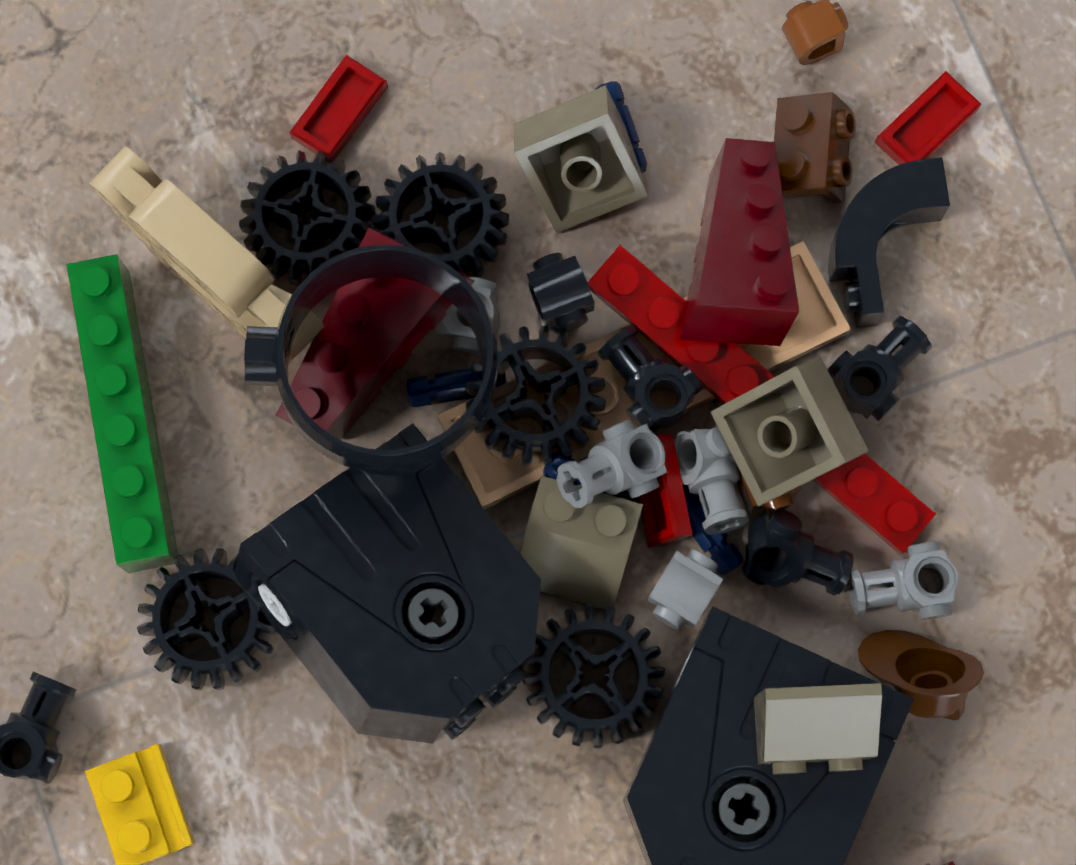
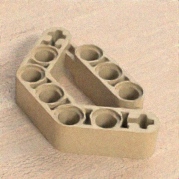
[88,146,324,363]

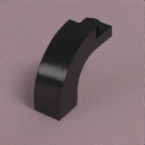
[828,157,950,328]

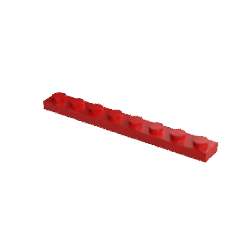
[587,245,936,554]

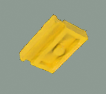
[85,743,196,865]

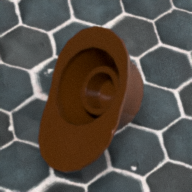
[858,630,984,720]

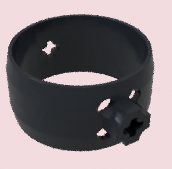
[244,244,497,474]

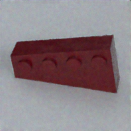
[680,138,799,346]
[275,228,475,440]

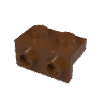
[774,92,856,203]

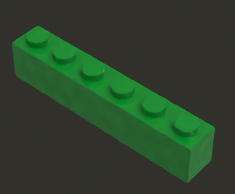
[66,254,178,573]

